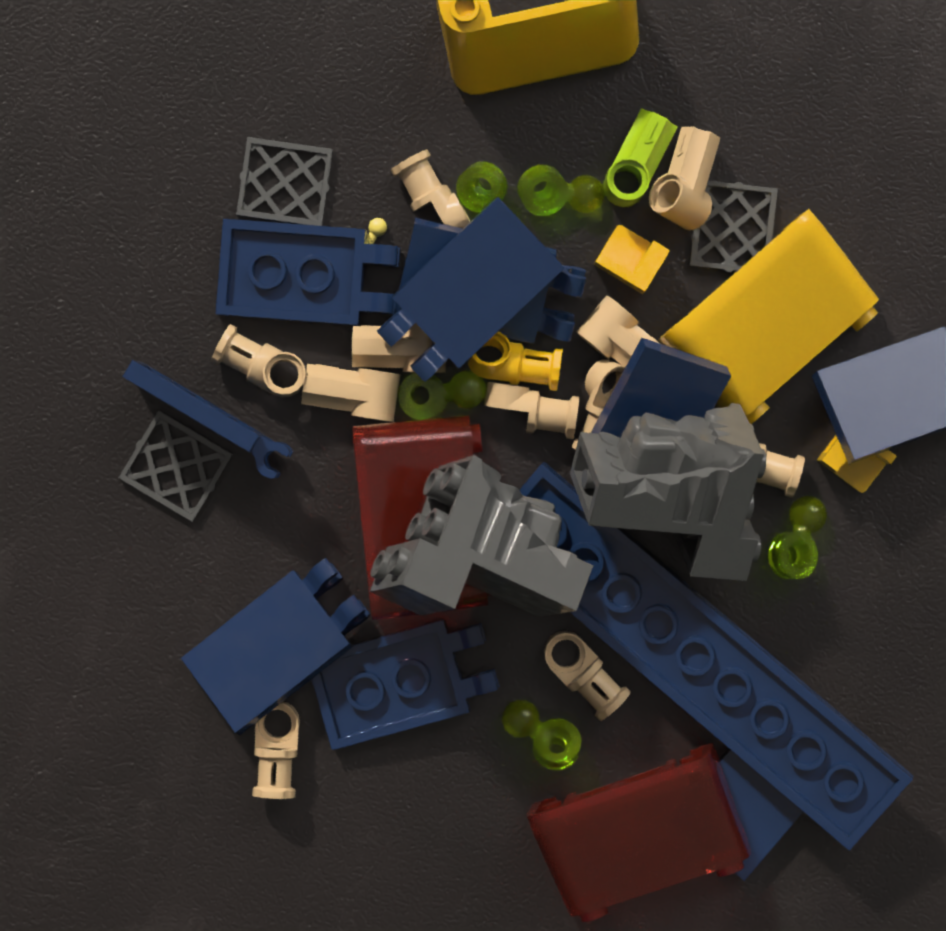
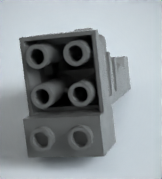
[570,403,766,581]
[369,455,593,617]

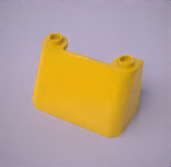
[436,0,639,95]
[658,209,879,424]

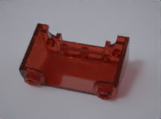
[353,415,492,620]
[526,743,751,922]

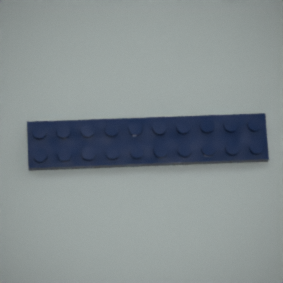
[520,462,913,851]

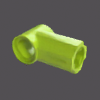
[603,108,678,207]

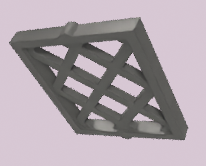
[236,137,333,226]
[689,181,778,273]
[118,410,233,522]

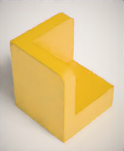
[593,225,670,294]
[817,435,897,493]

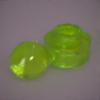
[456,161,508,213]
[517,165,605,216]
[398,370,486,420]
[768,496,827,579]
[502,699,581,770]

